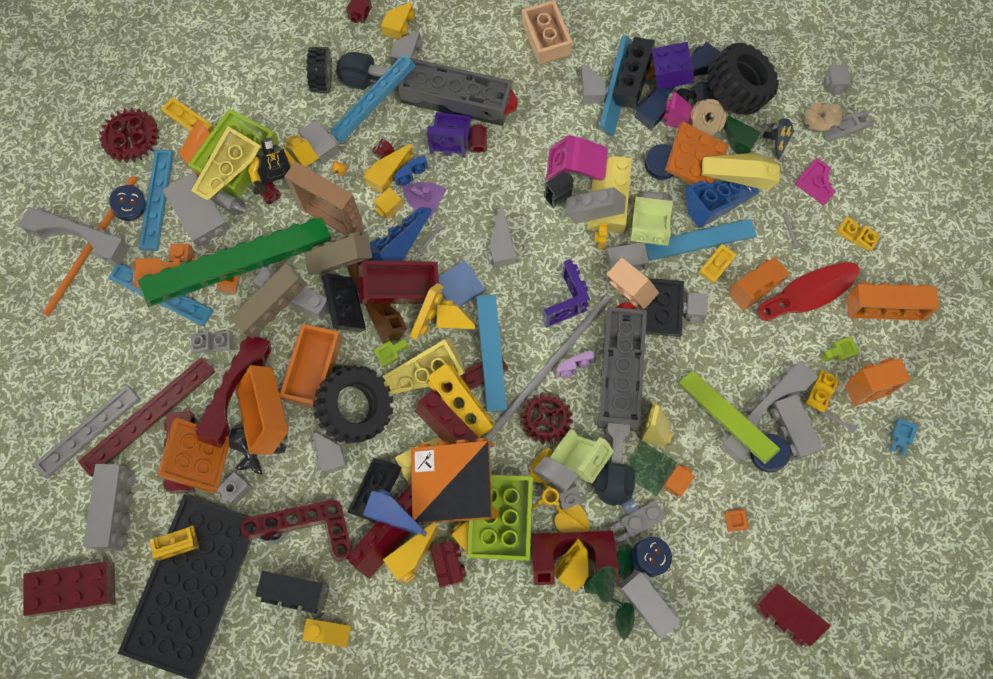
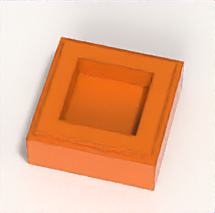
[724,509,749,532]

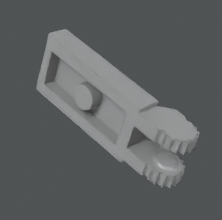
[822,111,874,142]
[608,500,666,544]

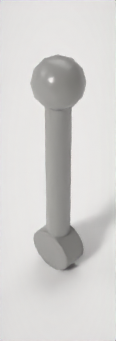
[782,213,800,248]
[417,224,443,254]
[818,410,857,433]

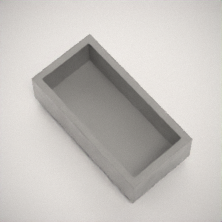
[83,464,136,551]

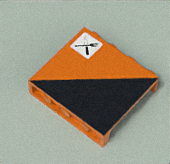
[411,438,498,524]

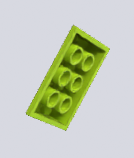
[188,109,279,198]
[467,475,534,561]

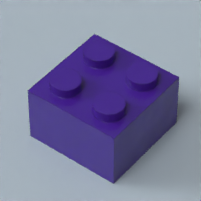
[652,42,694,90]

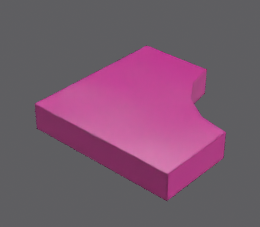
[794,158,836,206]

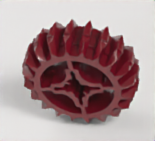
[520,392,573,445]

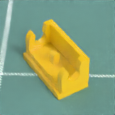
[150,526,199,561]

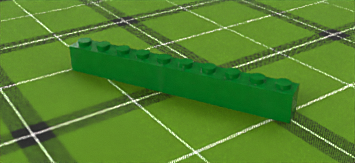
[137,217,331,307]

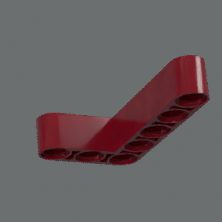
[241,500,351,562]

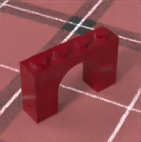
[531,531,618,585]

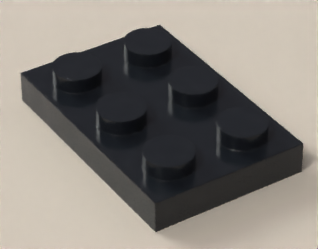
[322,273,366,332]
[644,278,684,337]
[348,458,402,523]

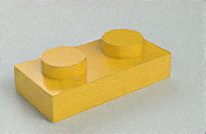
[698,244,737,284]

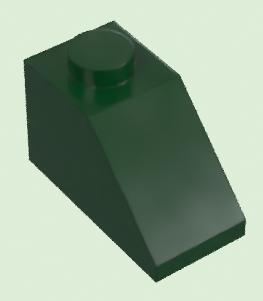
[724,116,761,154]

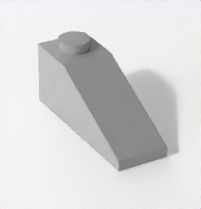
[487,207,516,268]

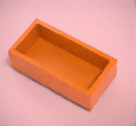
[280,323,343,410]
[235,365,289,455]

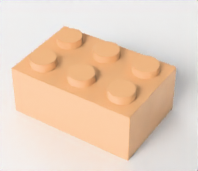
[522,0,572,65]

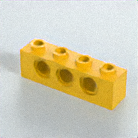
[427,361,495,437]

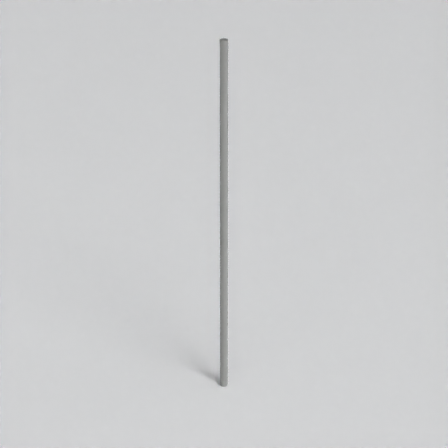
[371,294,612,579]

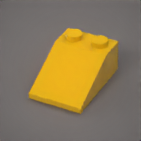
[383,522,439,584]

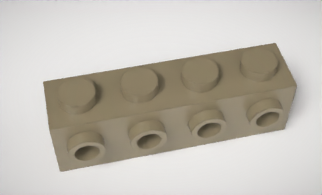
[305,232,372,275]
[231,263,308,338]

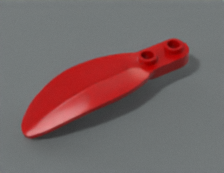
[757,262,859,322]

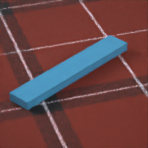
[599,35,633,136]
[330,53,416,143]
[138,150,174,251]
[645,219,757,261]
[108,264,214,327]
[476,295,507,412]

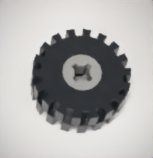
[306,47,333,93]

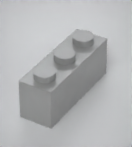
[565,187,626,223]
[771,394,823,460]
[617,570,680,639]

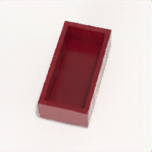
[358,260,439,304]
[23,562,116,617]

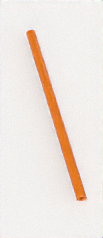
[42,175,138,317]

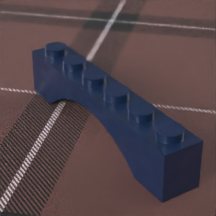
[635,41,721,130]

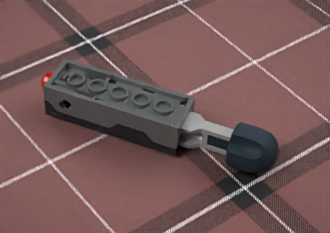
[336,52,518,126]
[594,302,647,506]

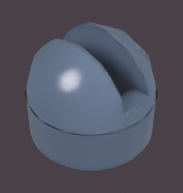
[622,497,639,514]

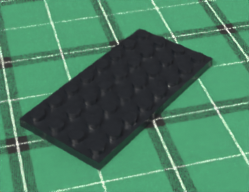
[117,494,254,679]

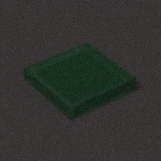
[628,442,677,496]

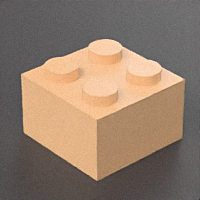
[606,258,659,309]

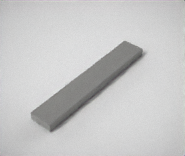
[34,385,141,479]

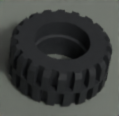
[707,43,779,115]
[313,365,394,444]

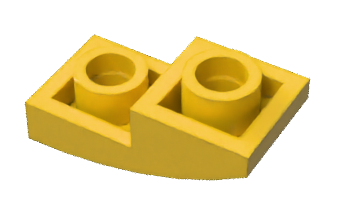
[835,216,881,251]
[805,370,839,413]

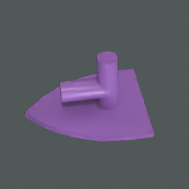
[402,182,447,218]

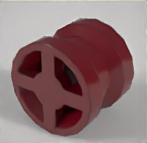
[372,139,395,159]
[258,182,281,205]

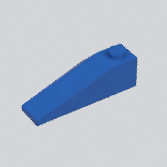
[685,180,760,228]
[370,207,432,261]

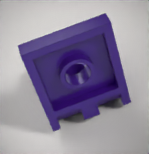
[427,112,471,158]
[543,259,590,328]

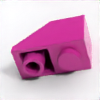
[663,92,692,128]

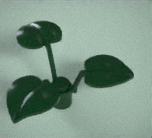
[584,543,635,640]

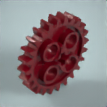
[99,107,160,163]

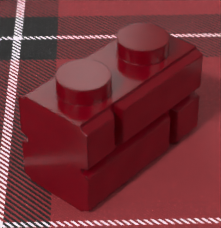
[430,540,467,589]

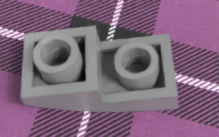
[191,330,233,353]
[533,457,579,493]

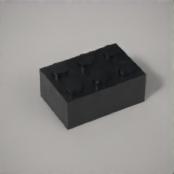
[255,571,330,614]

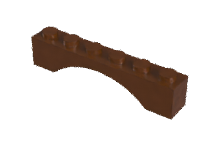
[345,233,407,344]

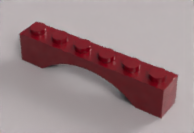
[195,336,272,448]

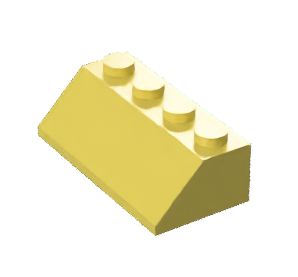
[587,156,632,233]

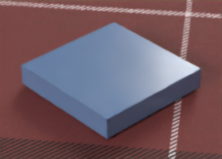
[439,260,485,306]

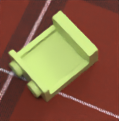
[630,197,673,246]
[550,429,614,483]

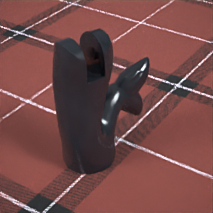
[229,427,288,475]

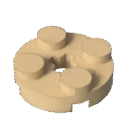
[690,99,726,136]
[804,103,842,131]

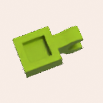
[821,336,860,362]
[374,339,410,368]

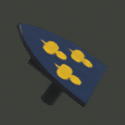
[763,118,794,159]

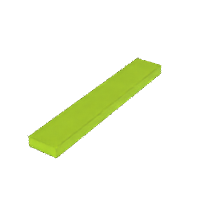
[679,370,780,464]

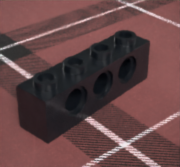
[613,37,655,108]

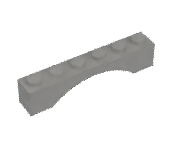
[18,207,130,266]
[720,361,818,463]

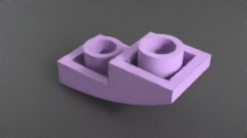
[556,351,594,378]

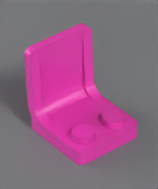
[546,135,608,181]

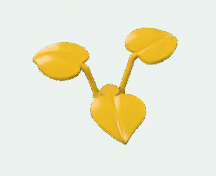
[530,448,590,533]

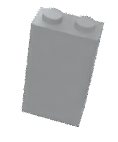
[162,172,229,247]

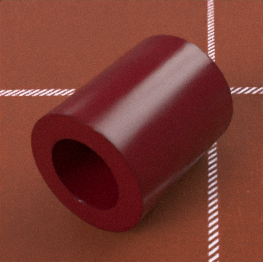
[469,124,487,153]

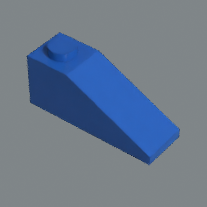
[363,490,427,537]

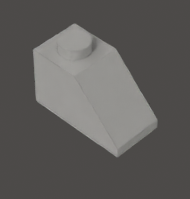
[581,64,608,104]

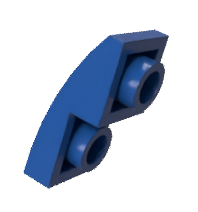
[394,155,428,186]

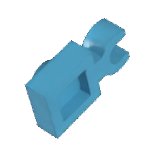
[889,418,918,456]

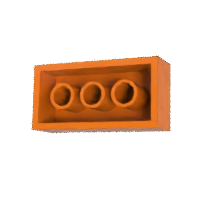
[847,282,939,321]

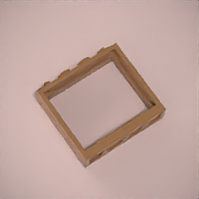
[284,162,364,236]

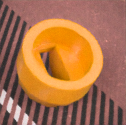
[332,161,348,176]

